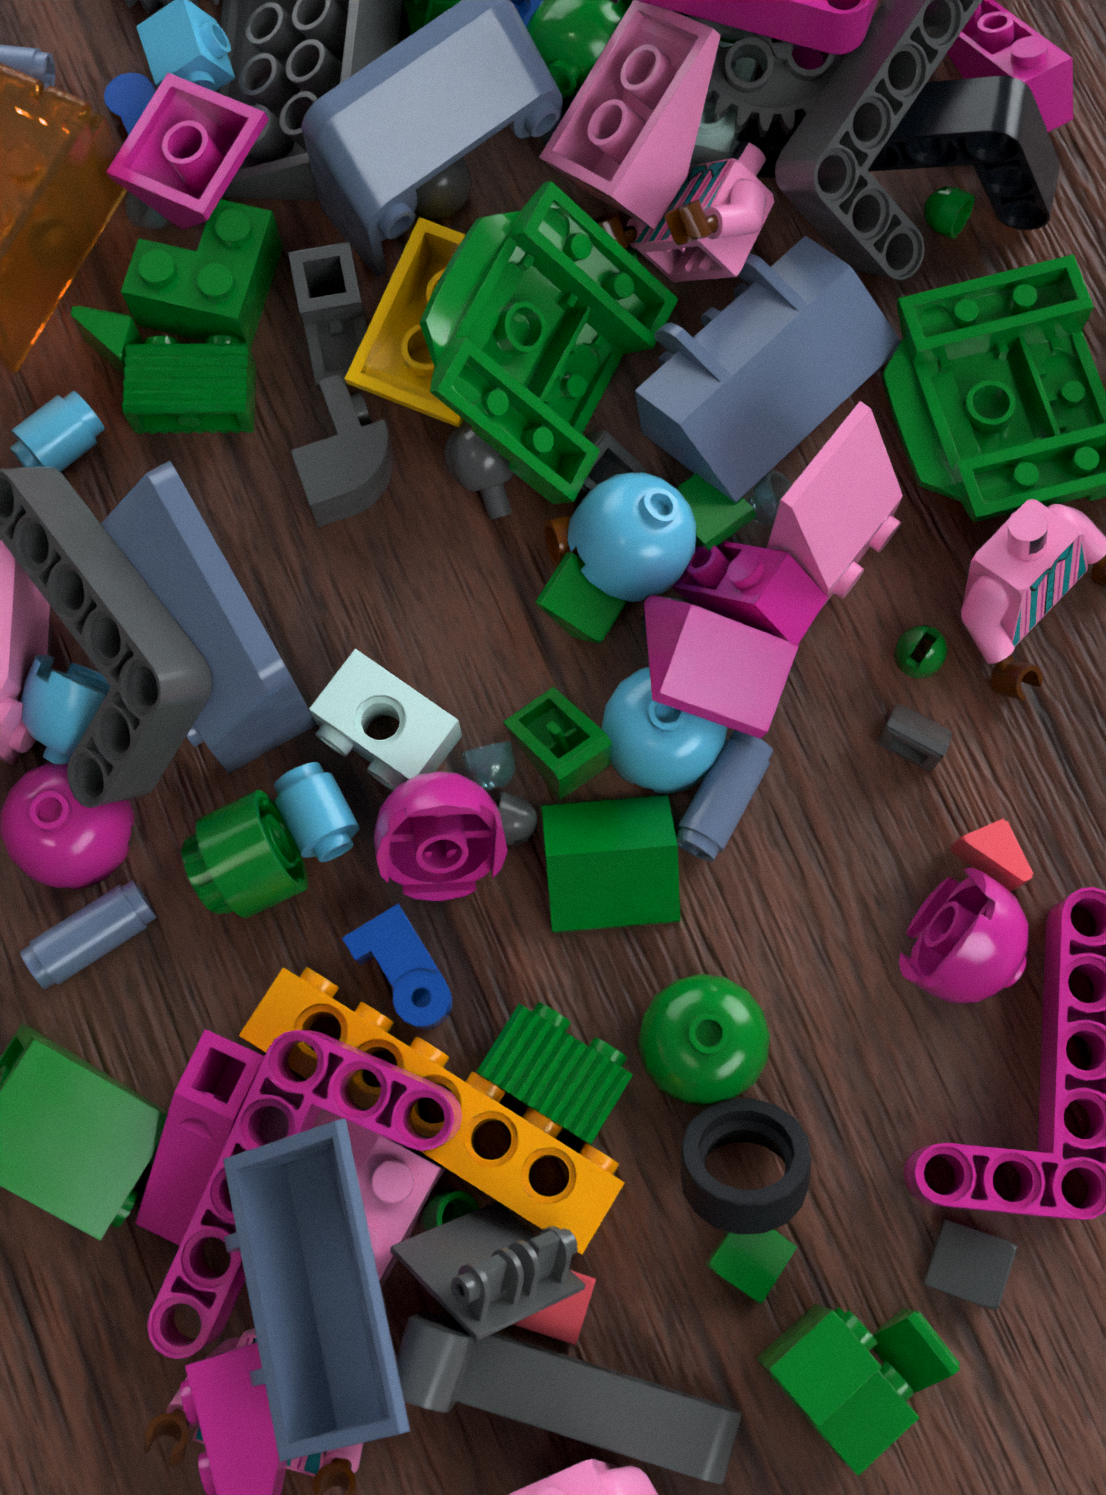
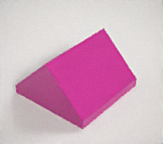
[106,73,269,230]
[644,595,799,739]

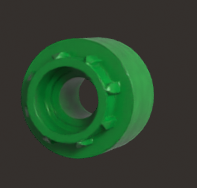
[181,790,308,918]

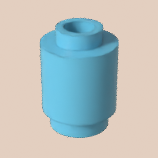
[10,390,105,472]
[274,762,360,862]

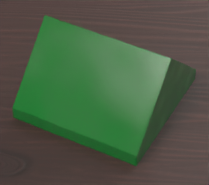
[541,795,681,933]

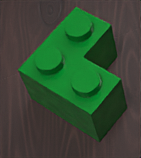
[121,199,283,349]
[756,1304,920,1476]

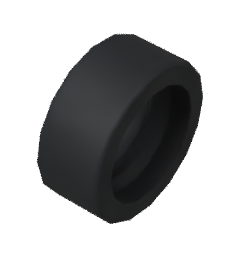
[681,1098,811,1235]

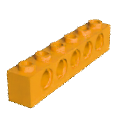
[239,967,625,1255]

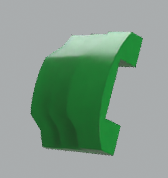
[419,181,678,504]
[882,254,1106,522]

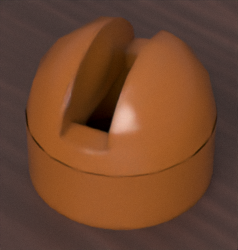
[544,516,580,568]

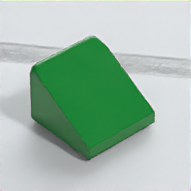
[70,305,144,376]
[676,474,757,551]
[535,552,627,644]
[704,1229,797,1304]
[872,1308,960,1393]

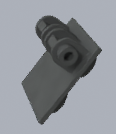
[390,1201,585,1342]

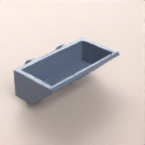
[635,235,901,503]
[223,1118,410,1462]

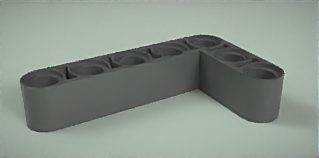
[775,0,982,280]
[0,466,212,808]
[396,1311,742,1484]

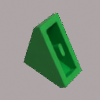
[503,687,612,801]

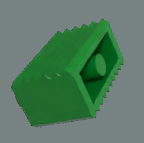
[122,335,256,435]
[476,1002,633,1145]

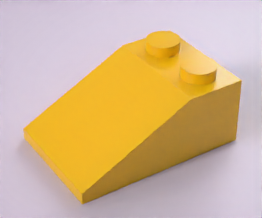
[344,217,465,428]

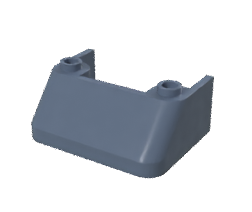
[301,0,563,278]
[101,461,317,774]

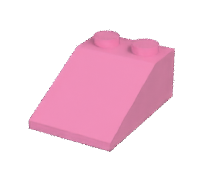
[539,0,721,229]
[767,401,903,609]
[0,540,50,766]
[260,1106,445,1289]

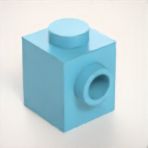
[136,0,235,91]

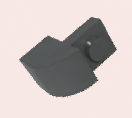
[288,242,368,391]
[291,373,394,527]

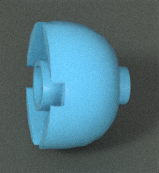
[567,472,696,602]
[21,655,111,764]
[602,667,728,794]

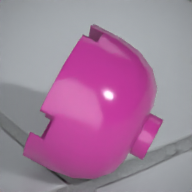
[0,761,134,890]
[374,771,508,901]
[899,867,1028,1004]

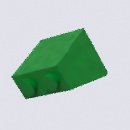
[0,1023,168,1241]

